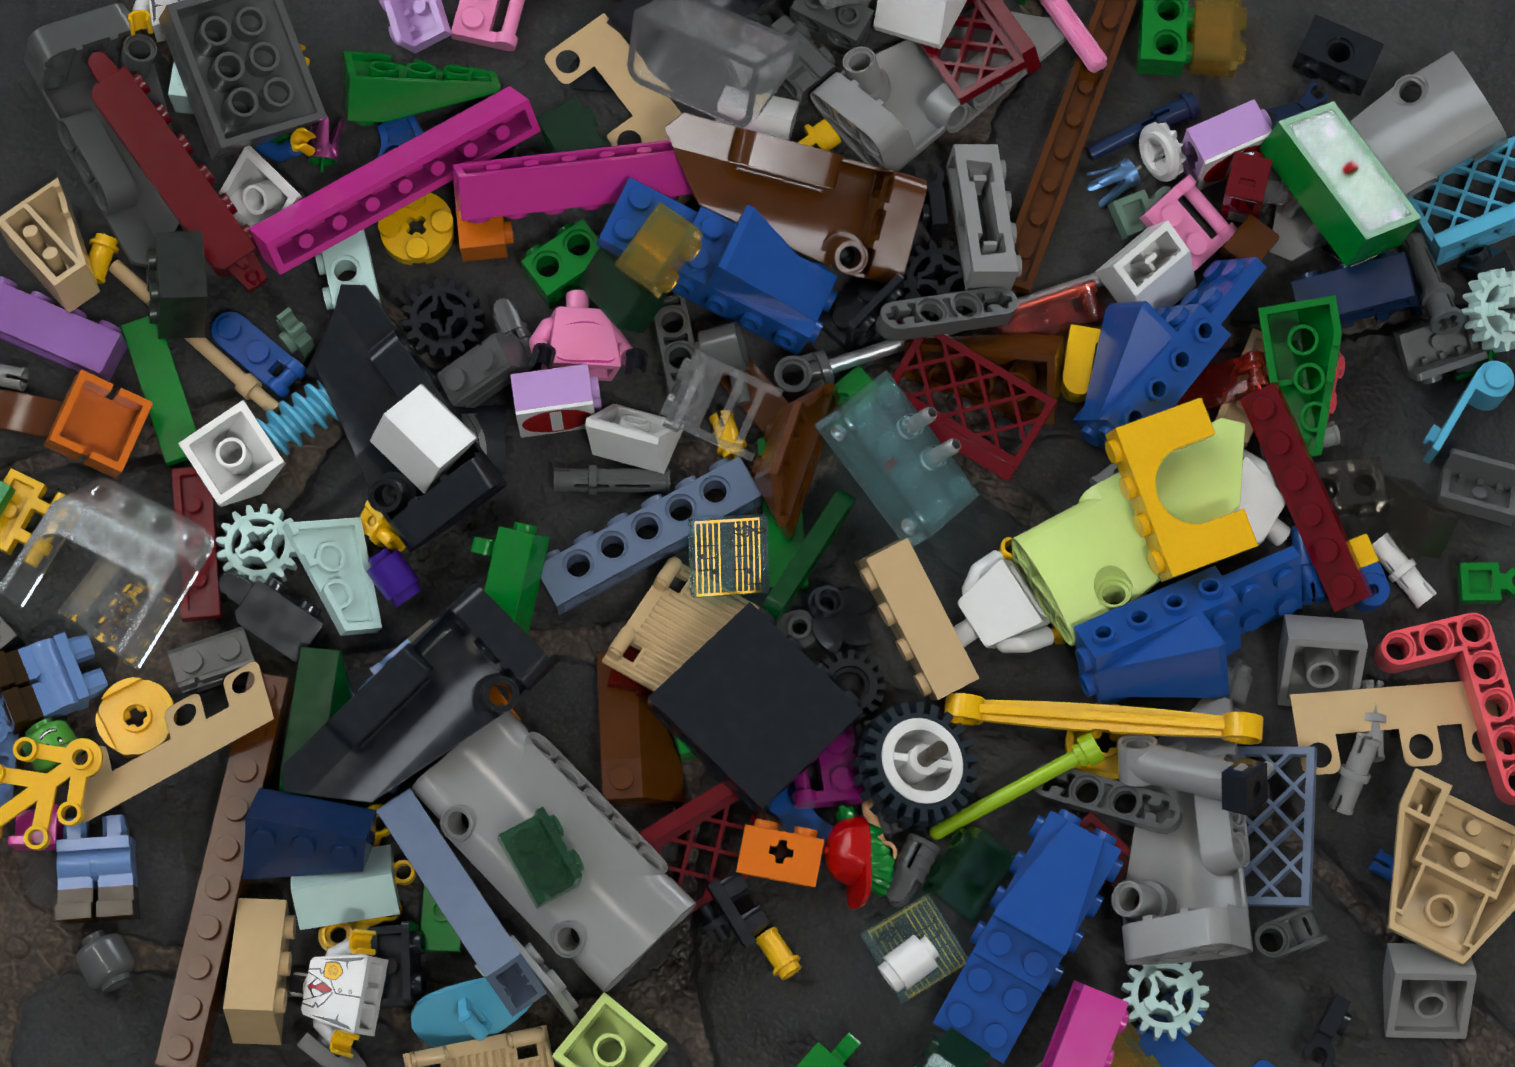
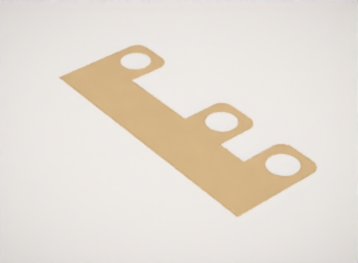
[545,13,694,205]
[76,662,274,823]
[1290,681,1505,775]

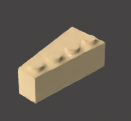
[854,538,980,700]

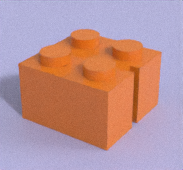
[44,369,153,478]

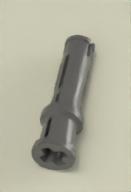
[1401,233,1465,335]

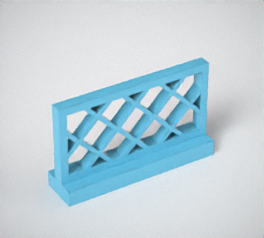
[1408,136,1515,266]

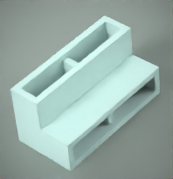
[291,844,400,930]

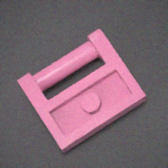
[451,0,525,51]
[1139,174,1238,271]

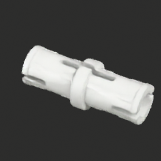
[1372,532,1437,609]

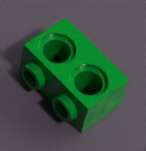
[1136,0,1194,77]
[521,219,611,308]

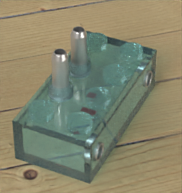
[814,370,980,547]

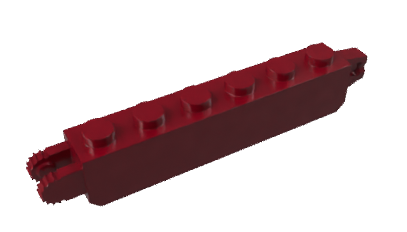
[87,51,268,293]

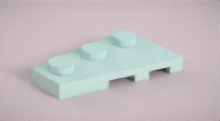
[283,517,382,636]

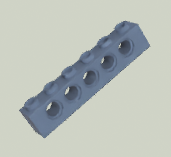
[540,456,762,615]

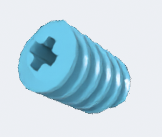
[256,380,340,456]

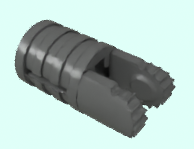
[492,298,538,365]
[885,833,941,910]

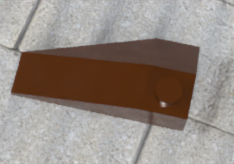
[904,333,1064,425]
[597,650,684,808]

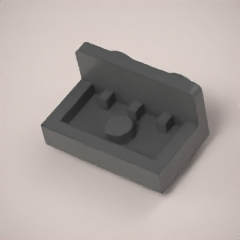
[1394,315,1488,384]
[1436,448,1515,526]

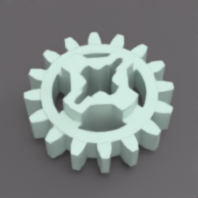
[1462,268,1515,353]
[216,504,298,582]
[1121,962,1209,1042]

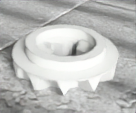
[1139,122,1186,182]

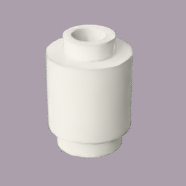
[877,934,940,993]

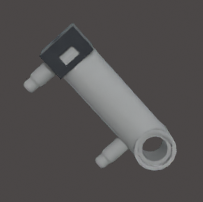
[1118,735,1274,816]

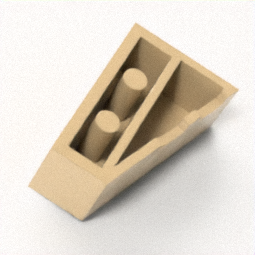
[0,177,100,313]
[223,898,296,1045]

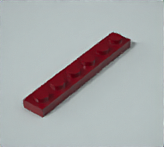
[1240,382,1374,612]

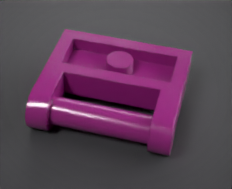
[792,725,864,809]

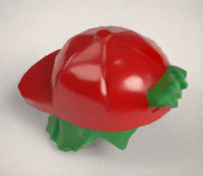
[823,805,895,909]

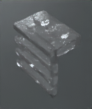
[660,351,784,462]

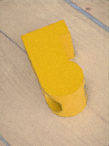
[1061,324,1101,403]

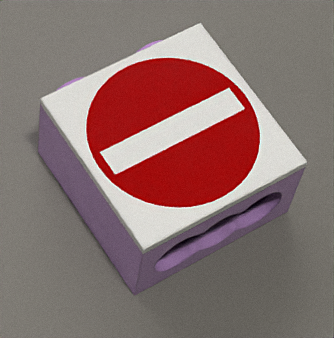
[1181,99,1272,190]
[510,364,602,438]

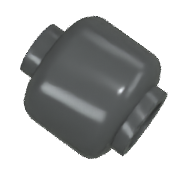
[76,930,136,993]

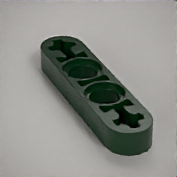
[762,488,857,623]

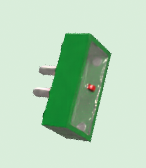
[1259,101,1422,266]

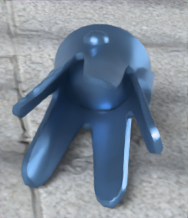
[1086,158,1142,208]

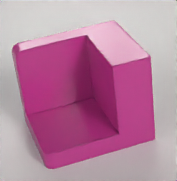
[8,804,66,851]

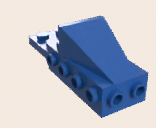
[596,177,838,355]
[1072,257,1266,451]
[1074,546,1303,705]
[933,809,1124,1064]

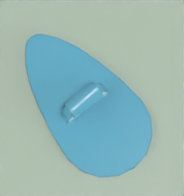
[411,977,540,1047]

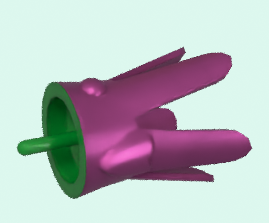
[307,114,345,173]

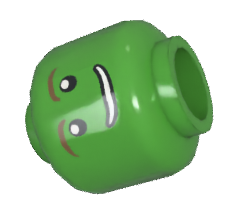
[22,717,83,774]

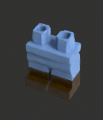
[0,632,108,735]
[55,815,140,925]

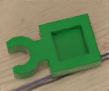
[1457,562,1515,604]

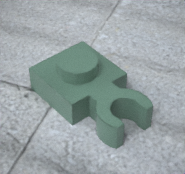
[1108,186,1171,240]
[276,307,316,360]

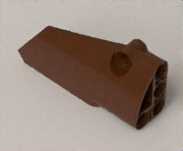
[664,112,927,284]

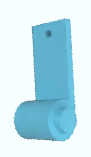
[1422,361,1515,464]

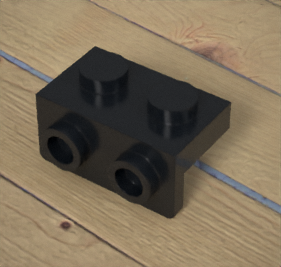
[369,921,427,1009]

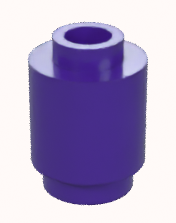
[366,547,421,607]

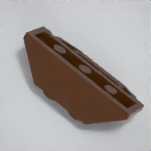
[752,383,840,539]

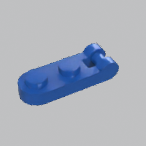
[211,312,307,400]

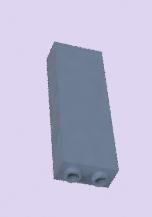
[376,788,547,1017]

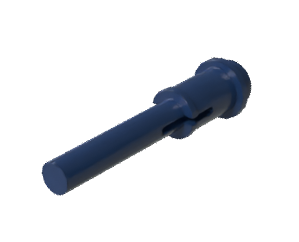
[1086,92,1201,161]

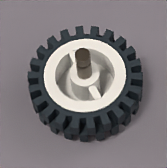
[851,701,979,830]

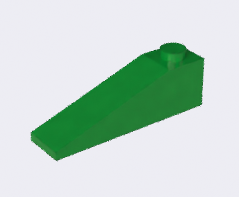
[343,51,501,126]
[1258,295,1342,457]

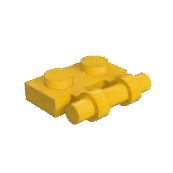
[0,468,71,567]

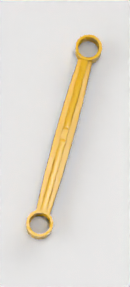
[944,693,1264,745]

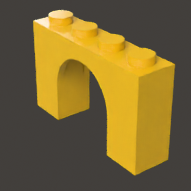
[1105,398,1259,582]

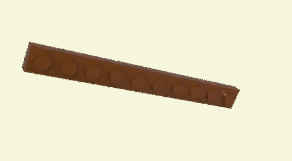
[1011,0,1138,295]

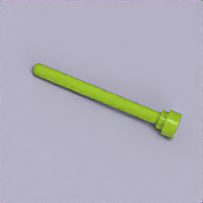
[929,732,1106,840]

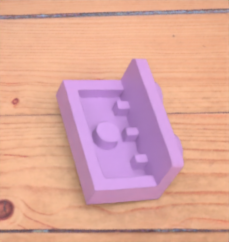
[379,0,452,54]

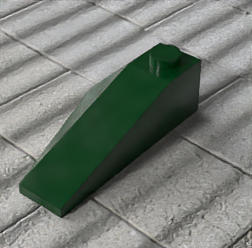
[279,647,369,808]

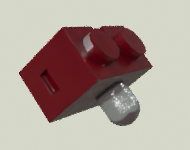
[1221,150,1292,224]

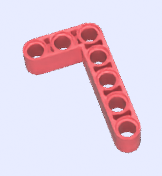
[1374,613,1515,805]

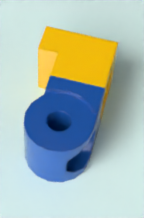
[1349,533,1390,613]

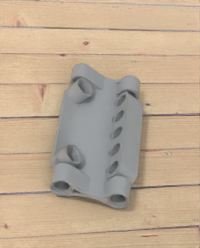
[411,704,696,993]

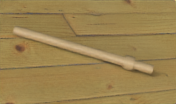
[109,260,280,413]

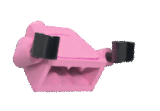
[528,290,648,381]

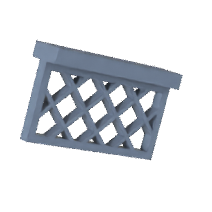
[1237,746,1317,908]

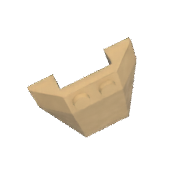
[1387,768,1515,966]

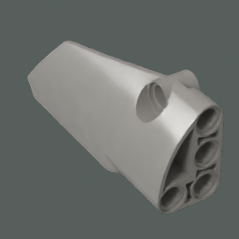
[810,8,1067,172]
[1269,51,1508,261]
[1111,697,1253,965]

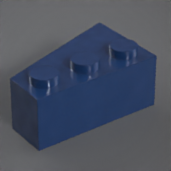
[1291,251,1423,329]
[242,788,377,880]

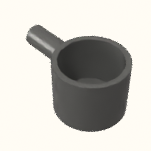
[694,321,751,406]

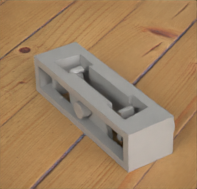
[946,144,1022,291]

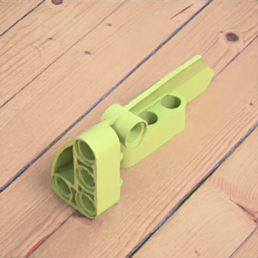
[1011,418,1245,646]

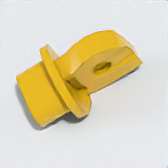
[797,119,841,152]
[360,500,406,552]

